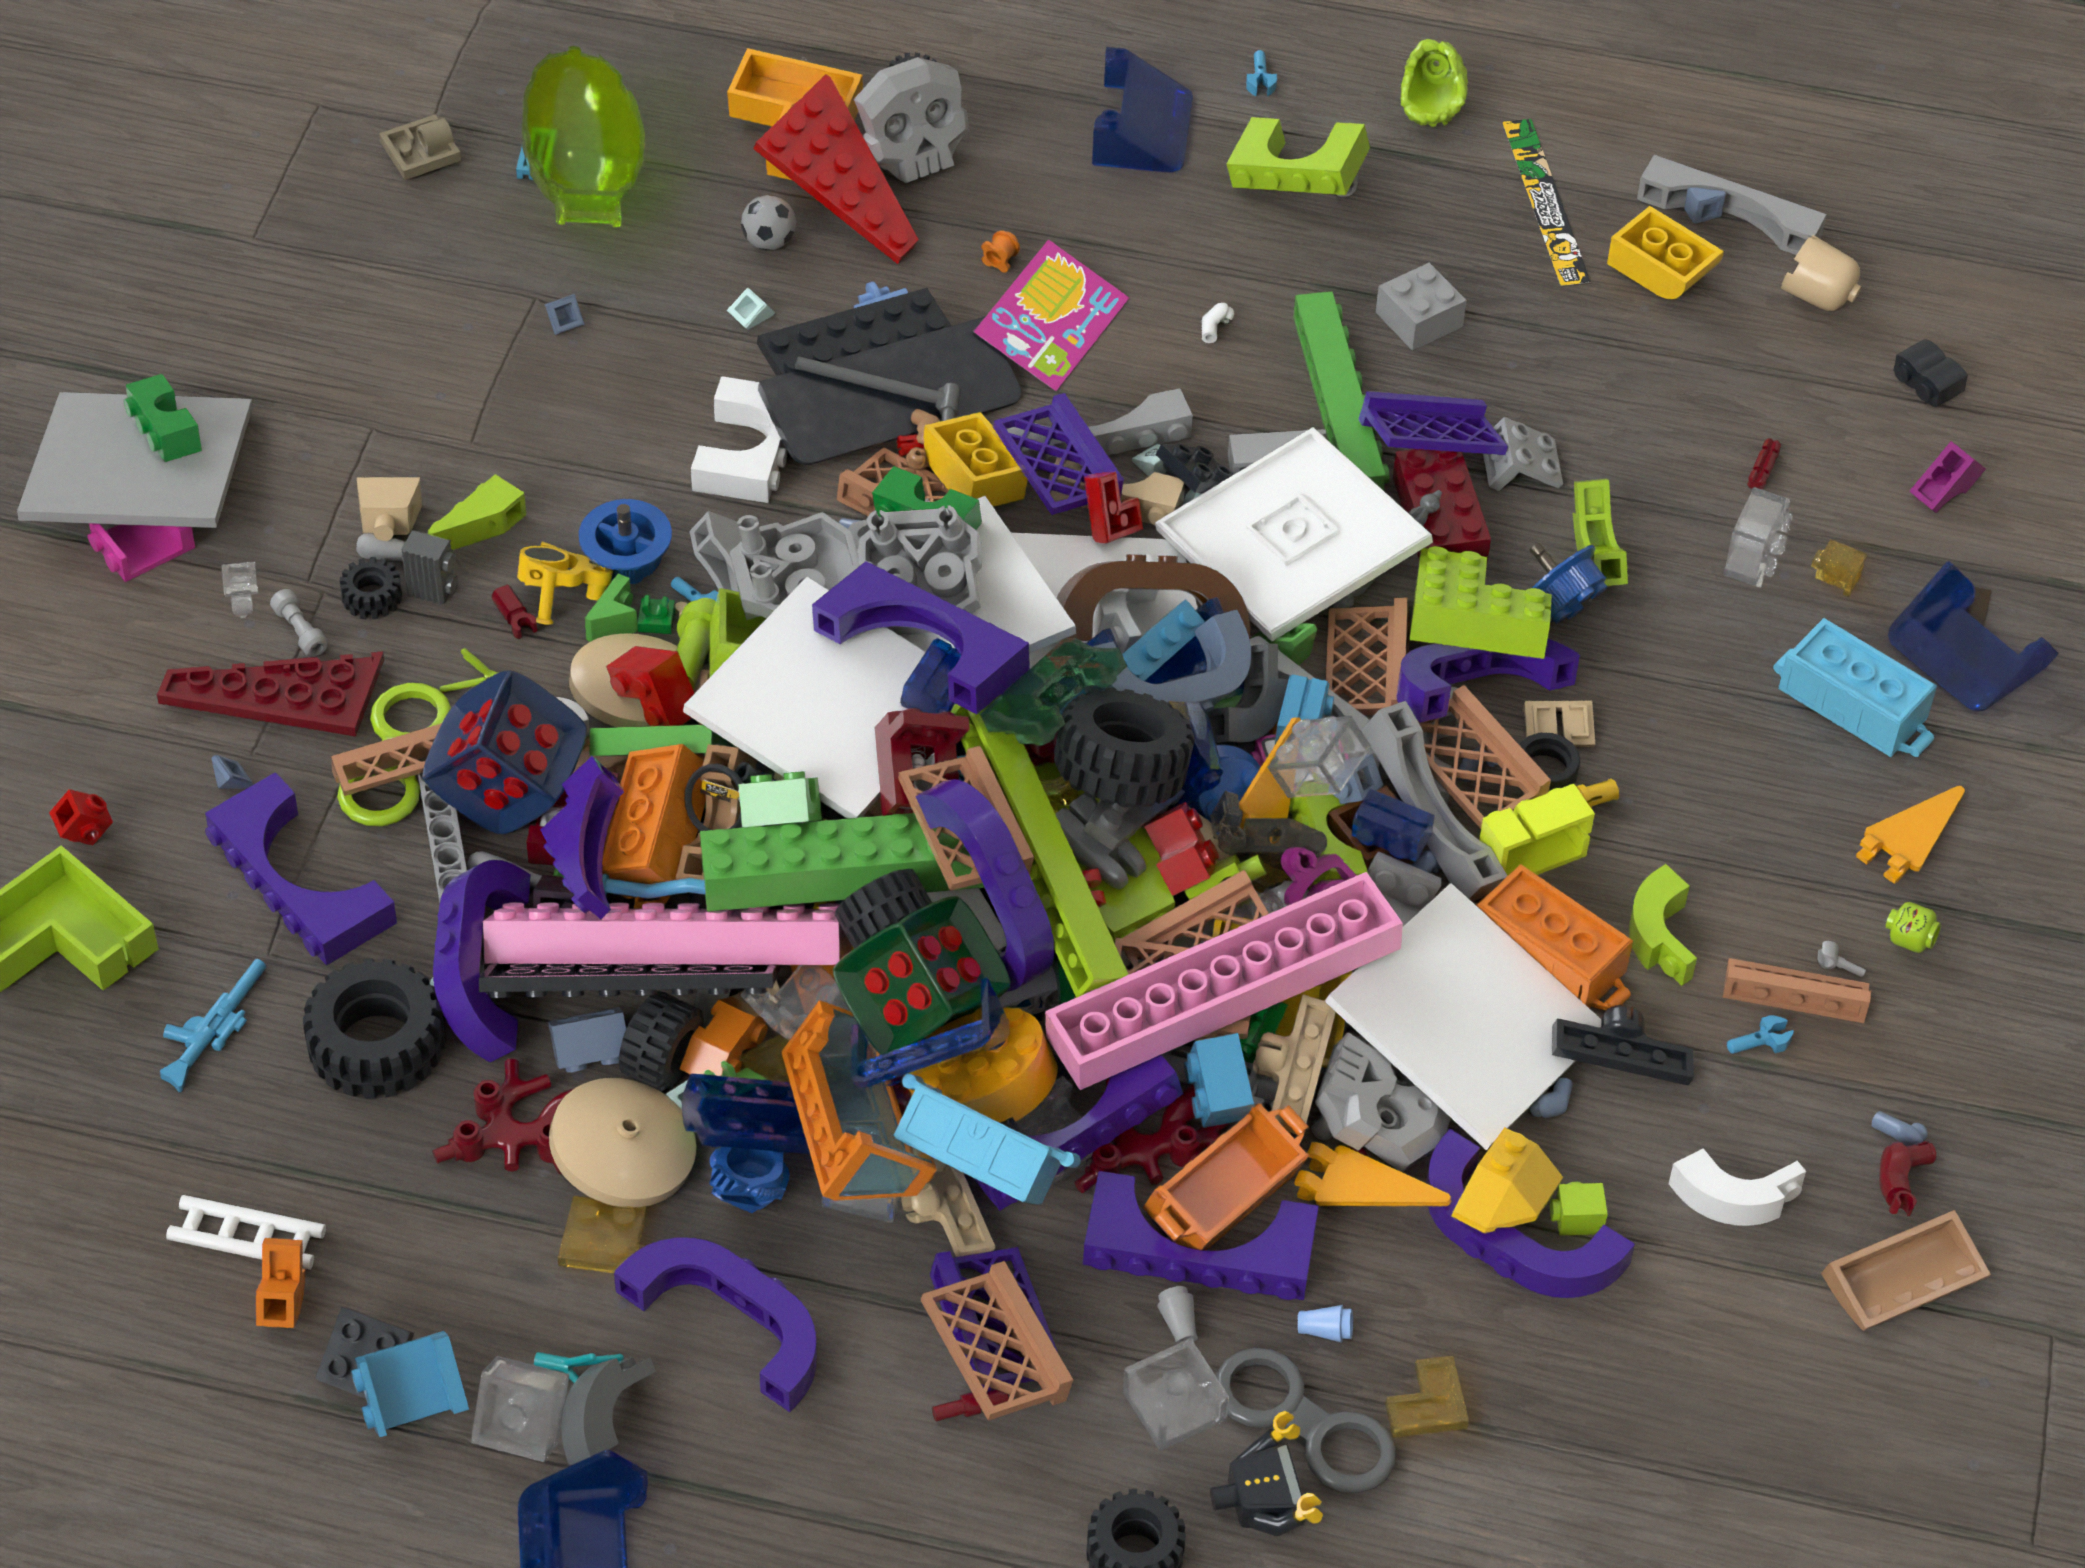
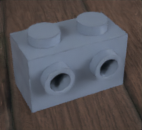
[548,1007,626,1072]

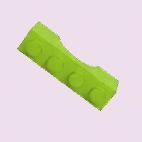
[1289,777,1369,885]

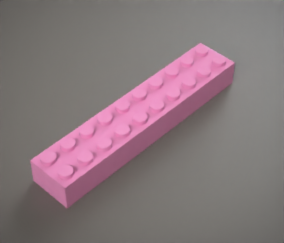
[1045,872,1403,1090]
[483,903,851,965]

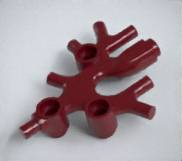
[432,1059,578,1174]
[1074,1078,1231,1193]

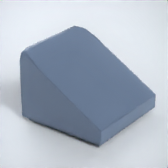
[1684,188,1726,224]

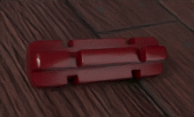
[1747,438,1781,491]

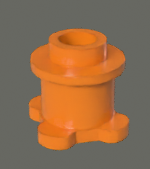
[981,230,1020,273]

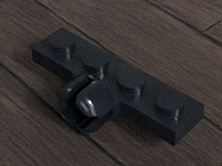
[1552,1004,1694,1086]

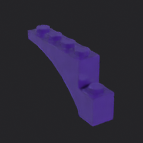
[540,756,624,920]

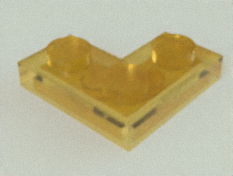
[1385,1356,1469,1438]

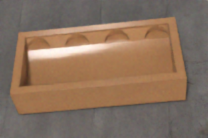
[1821,1210,1991,1331]

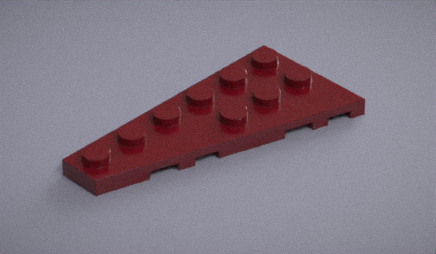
[157,651,385,737]

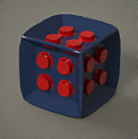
[423,670,587,834]

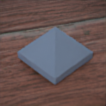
[545,294,584,335]
[211,755,253,789]

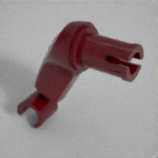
[1879,1141,1936,1217]

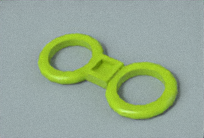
[337,683,451,826]

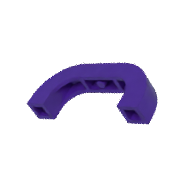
[1396,639,1580,723]
[916,779,1054,992]
[433,860,531,1062]
[1426,1129,1635,1298]
[614,1237,817,1412]

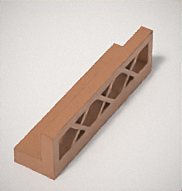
[331,723,442,796]
[1723,958,1871,1023]

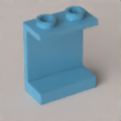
[351,1331,469,1437]

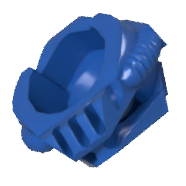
[709,1137,790,1213]

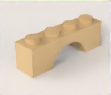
[1049,457,1185,525]

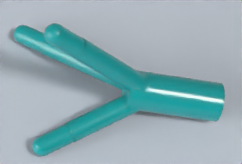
[534,1352,624,1383]

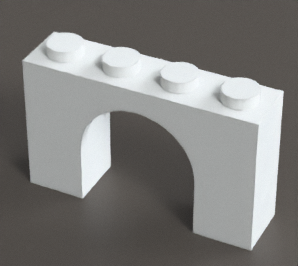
[691,376,787,503]

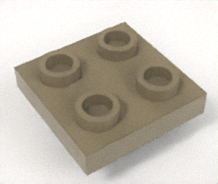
[379,114,461,180]

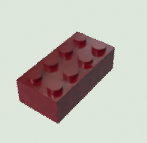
[1393,449,1491,563]

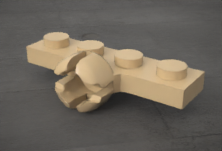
[1253,995,1336,1134]
[901,1147,995,1257]

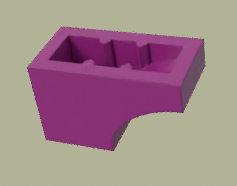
[1909,441,1986,513]

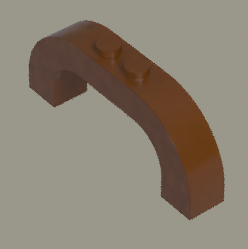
[1057,554,1250,641]

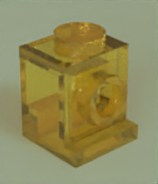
[1811,539,1867,597]

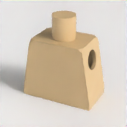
[357,477,422,541]

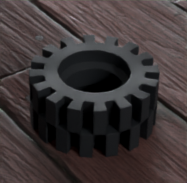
[339,557,402,620]

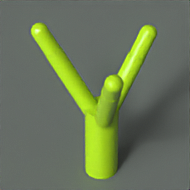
[439,648,498,692]

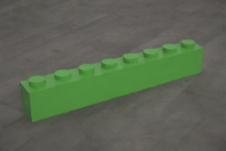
[1293,291,1389,491]

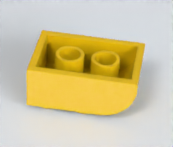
[1607,206,1724,299]
[923,412,1028,507]

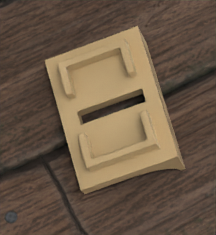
[1522,701,1595,747]

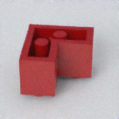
[606,646,695,727]
[1144,802,1219,896]

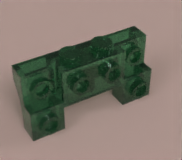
[980,638,1127,746]

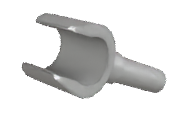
[1817,941,1866,977]

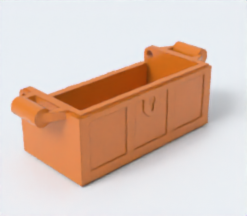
[602,744,706,909]
[1476,864,1633,1011]
[1143,1103,1309,1251]

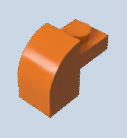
[256,1238,305,1328]

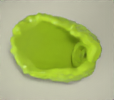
[1400,39,1468,127]

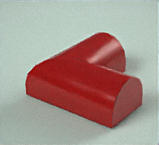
[1084,471,1143,543]

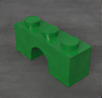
[123,374,202,462]
[872,466,982,530]

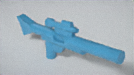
[160,959,267,1092]

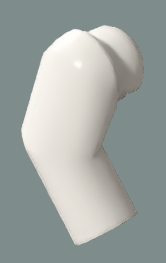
[1202,303,1234,343]

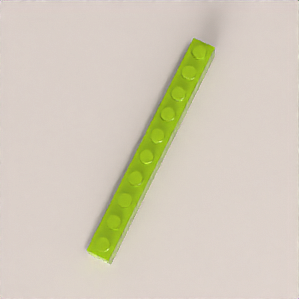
[950,694,1129,998]

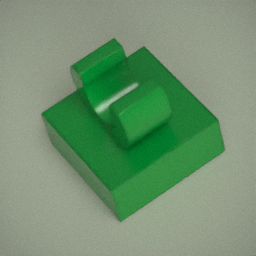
[637,595,675,634]

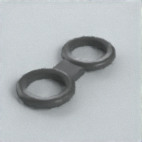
[1214,1347,1396,1493]

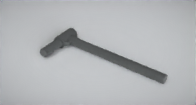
[795,356,961,421]

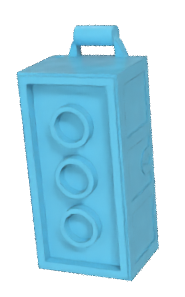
[1773,618,1937,757]
[893,1074,1081,1205]

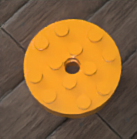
[905,1006,1058,1123]

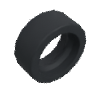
[1519,732,1580,792]

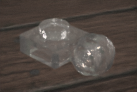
[221,561,258,618]

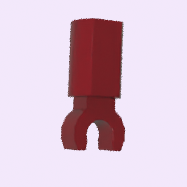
[492,584,537,639]

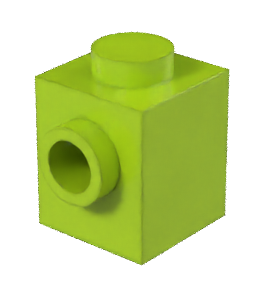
[1550,1182,1608,1236]

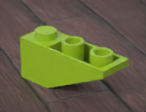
[428,474,527,550]

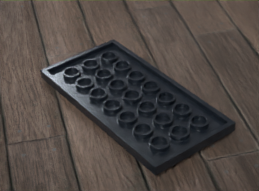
[479,964,782,998]

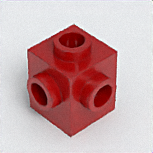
[49,789,113,846]

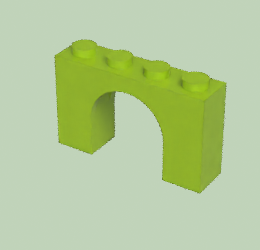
[1226,117,1370,195]

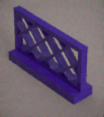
[1358,391,1508,455]
[993,393,1124,515]
[930,1247,1058,1392]

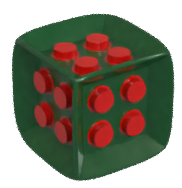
[833,896,1011,1059]

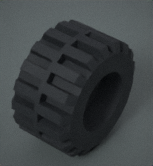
[834,869,932,949]
[619,991,704,1092]
[1086,1489,1186,1568]

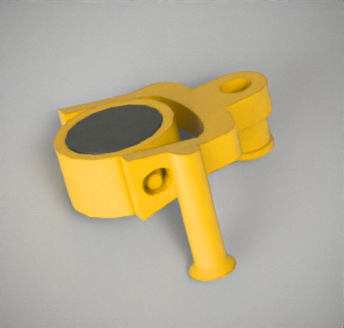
[517,541,613,625]

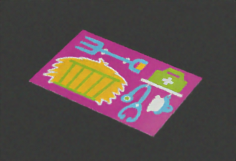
[974,239,1129,391]

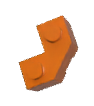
[680,997,769,1081]

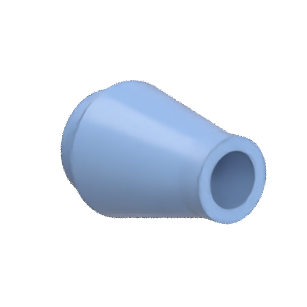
[1298,1305,1353,1343]

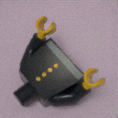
[1210,1411,1323,1537]

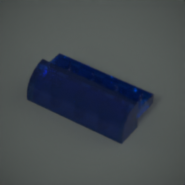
[682,1073,810,1155]

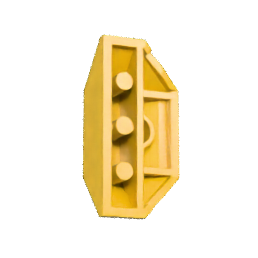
[1451,1127,1563,1234]

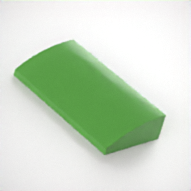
[589,725,736,756]

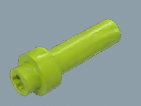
[676,598,716,691]

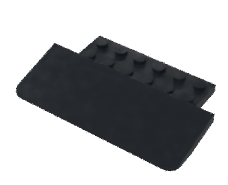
[757,288,1021,465]

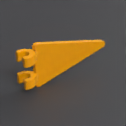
[1229,717,1302,857]
[1856,786,1965,884]
[1294,1142,1451,1206]

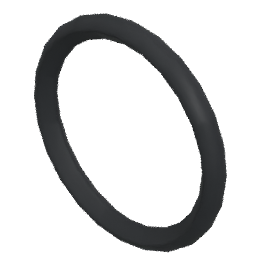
[684,764,744,831]

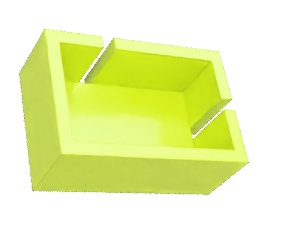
[1479,784,1595,876]

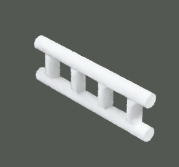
[166,1195,326,1270]

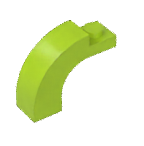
[1573,479,1628,586]
[1629,864,1697,986]

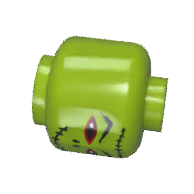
[1886,902,1941,953]

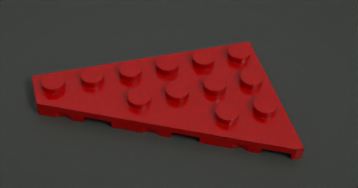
[753,74,919,264]

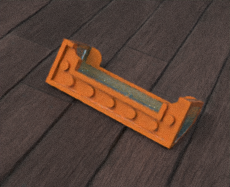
[781,1000,937,1201]

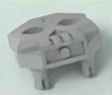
[854,57,970,183]
[859,506,982,635]
[730,512,859,620]
[1311,1032,1451,1172]

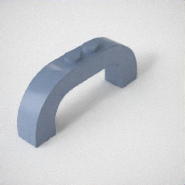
[1069,610,1251,719]

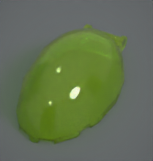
[522,46,645,228]

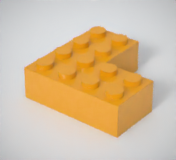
[727,48,863,180]

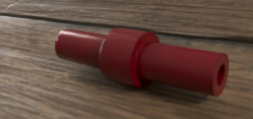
[932,1390,1009,1422]

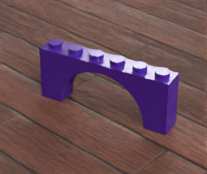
[812,561,1030,714]
[205,772,397,966]
[972,1055,1183,1211]
[1083,1171,1318,1300]

